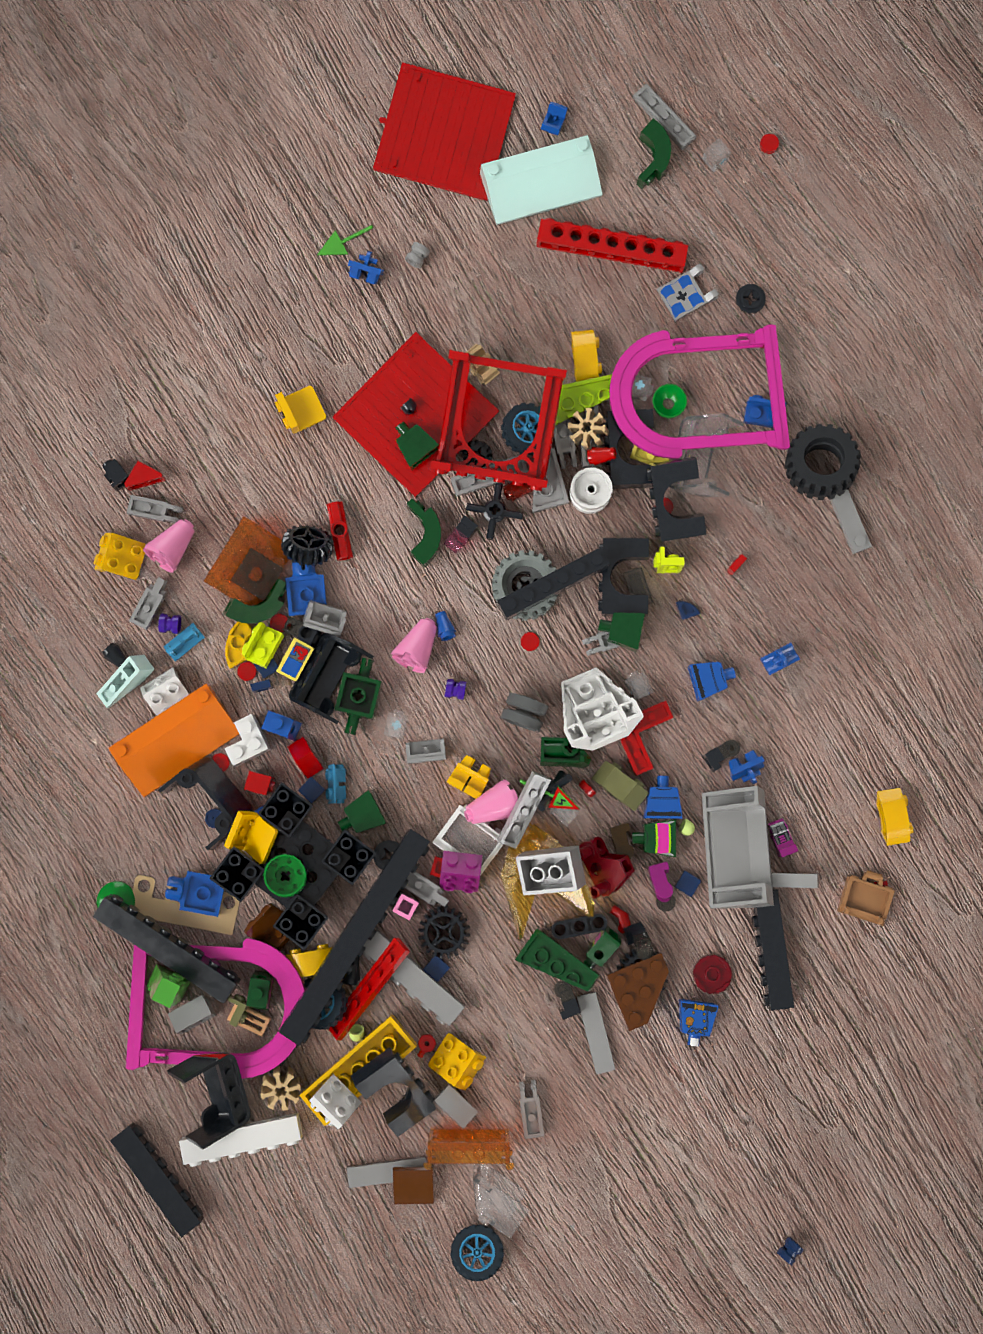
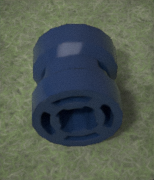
[776,1236,804,1266]

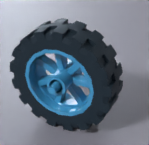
[501,403,541,455]
[304,977,348,1030]
[451,1225,504,1281]

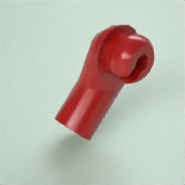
[609,905,631,933]

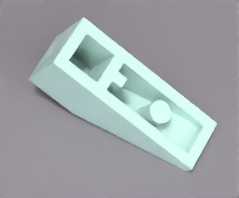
[96,655,154,708]

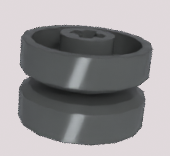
[500,692,549,732]

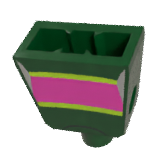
[632,820,676,857]
[584,925,622,969]
[246,970,274,1010]

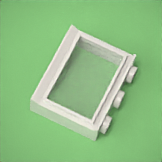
[432,804,503,876]

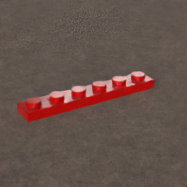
[329,937,410,1041]

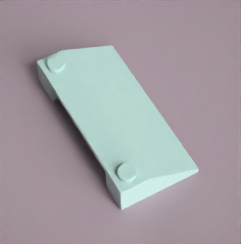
[480,135,602,225]

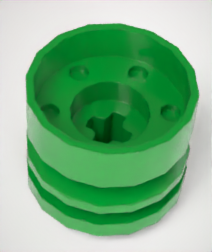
[263,854,307,898]

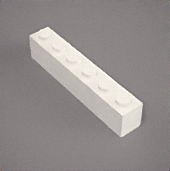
[179,1112,303,1167]

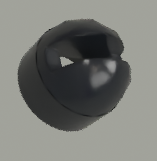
[400,398,417,415]

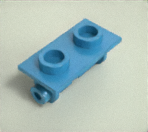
[164,623,205,662]
[325,764,346,804]

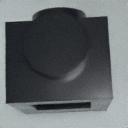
[102,458,129,491]

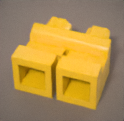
[446,755,491,799]

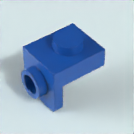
[541,102,568,135]

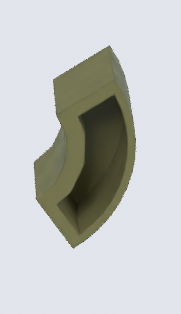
[591,760,649,811]

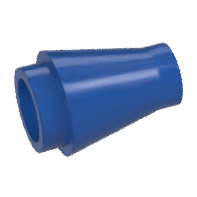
[435,611,456,641]

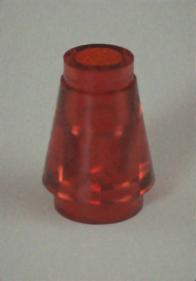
[503,482,533,501]

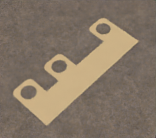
[133,875,240,935]

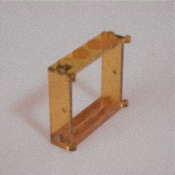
[423,1129,514,1170]

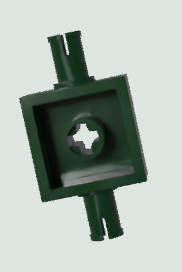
[334,658,383,735]

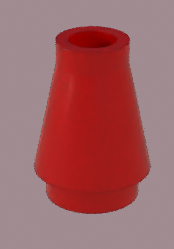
[587,447,617,466]

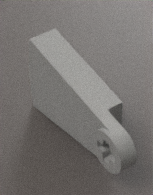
[771,873,819,888]

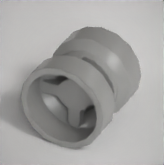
[405,242,430,269]

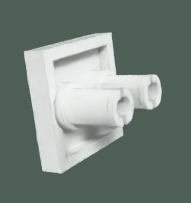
[309,1074,362,1129]

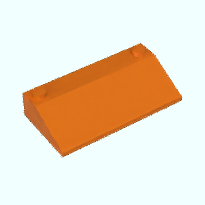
[108,684,239,797]

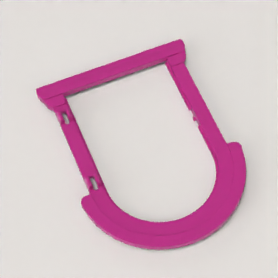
[609,325,790,460]
[126,938,305,1079]

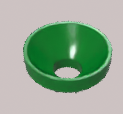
[652,384,687,419]

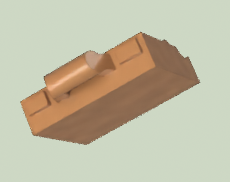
[837,870,894,926]

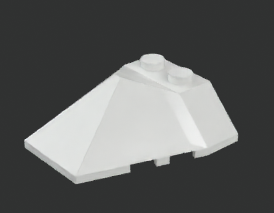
[561,667,644,751]

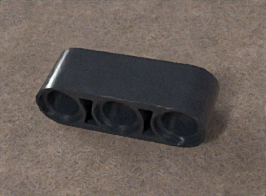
[551,913,607,939]

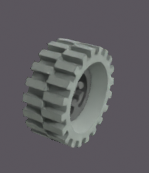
[492,550,558,621]

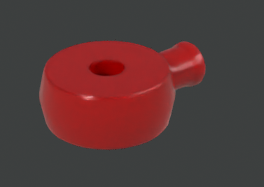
[417,1034,436,1058]

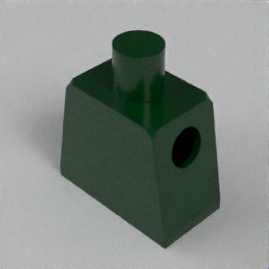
[395,422,439,470]
[598,613,645,652]
[338,790,387,833]

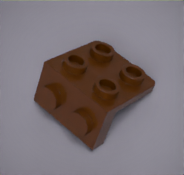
[244,903,290,951]

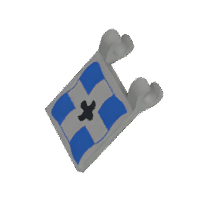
[657,264,719,321]

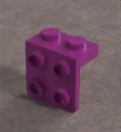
[439,851,482,893]

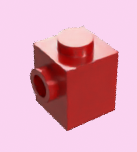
[244,771,276,796]

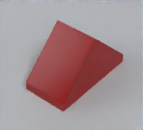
[124,461,166,491]
[287,736,324,779]

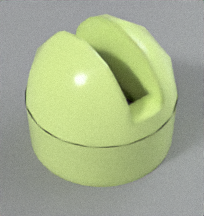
[678,819,695,836]
[349,1024,365,1042]

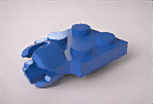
[285,562,327,617]
[165,871,224,917]

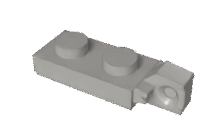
[129,577,167,630]
[405,871,449,907]

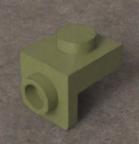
[228,994,248,1027]

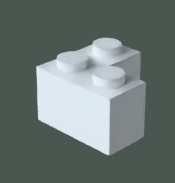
[225,714,271,767]

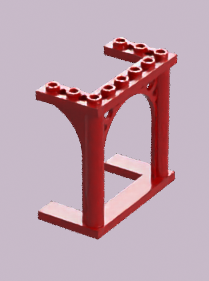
[430,350,567,491]

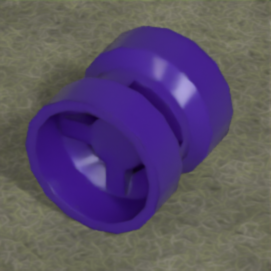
[158,614,182,634]
[445,679,467,700]

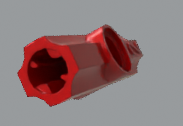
[326,501,353,561]

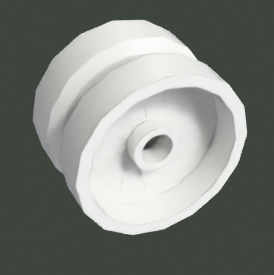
[569,468,612,514]

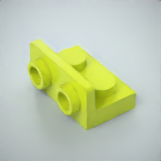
[653,547,684,573]
[242,622,284,669]

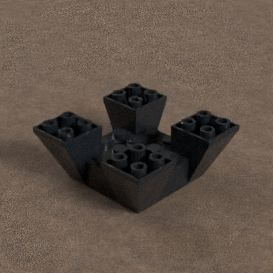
[209,782,377,950]

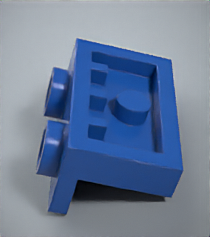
[743,395,787,428]

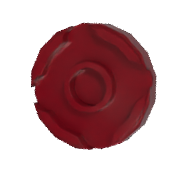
[693,955,732,994]

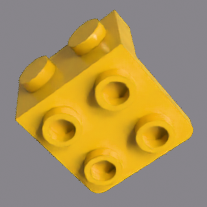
[274,386,326,434]
[94,533,146,580]
[224,811,278,864]
[428,1033,486,1090]

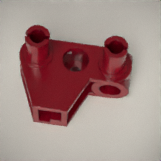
[579,836,635,899]

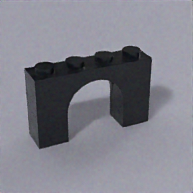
[603,409,654,489]
[647,457,707,542]
[598,538,649,617]
[351,1047,436,1137]

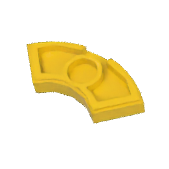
[225,622,252,669]

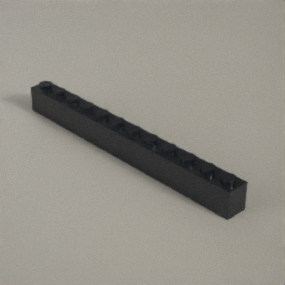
[278,829,430,1046]

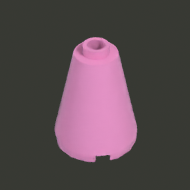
[143,519,195,573]
[391,618,437,673]
[464,780,518,824]

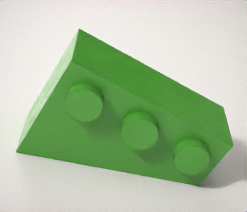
[146,963,190,1008]

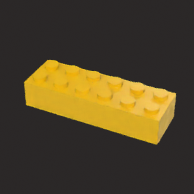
[299,1014,417,1126]

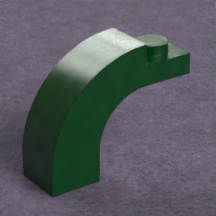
[636,118,671,189]
[406,499,441,568]
[222,579,286,624]

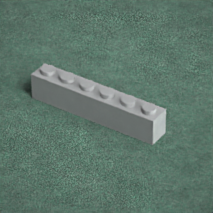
[362,929,465,1026]

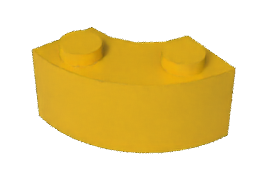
[571,330,602,382]
[876,788,913,846]
[285,944,332,977]

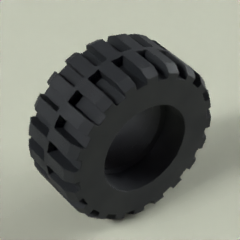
[785,423,861,500]

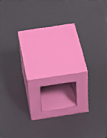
[392,893,419,920]

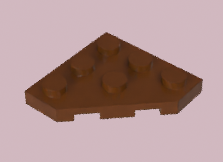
[606,952,669,1031]

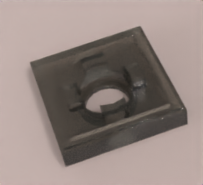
[230,548,283,601]

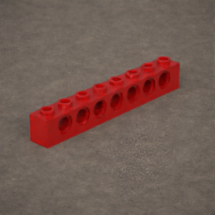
[536,218,688,273]

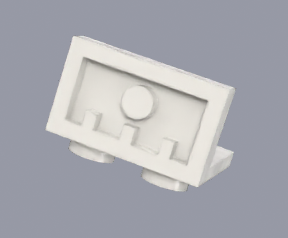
[140,667,189,716]

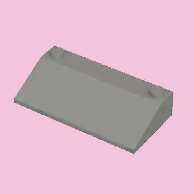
[702,786,774,909]

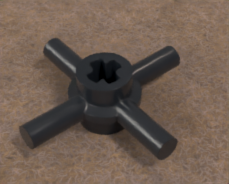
[466,483,523,540]
[538,770,573,811]

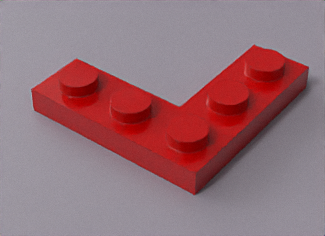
[620,700,674,776]

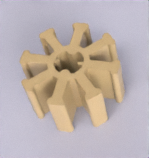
[465,343,500,385]
[568,408,609,450]
[261,1065,301,1111]

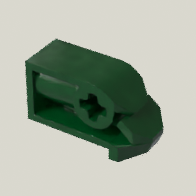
[540,737,591,769]

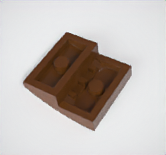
[393,1167,434,1204]

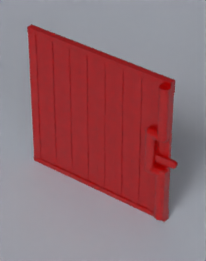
[373,62,516,201]
[332,332,499,498]

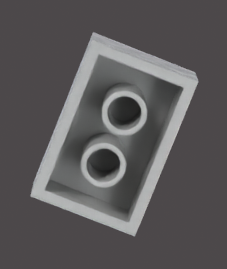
[516,846,586,896]

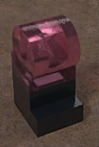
[444,515,478,554]

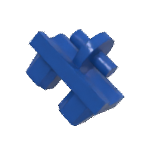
[348,251,384,285]
[760,643,800,675]
[729,750,765,784]

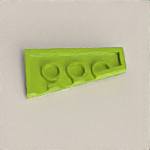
[555,374,612,426]

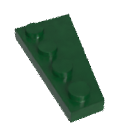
[515,928,601,992]

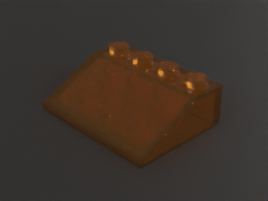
[204,517,289,605]

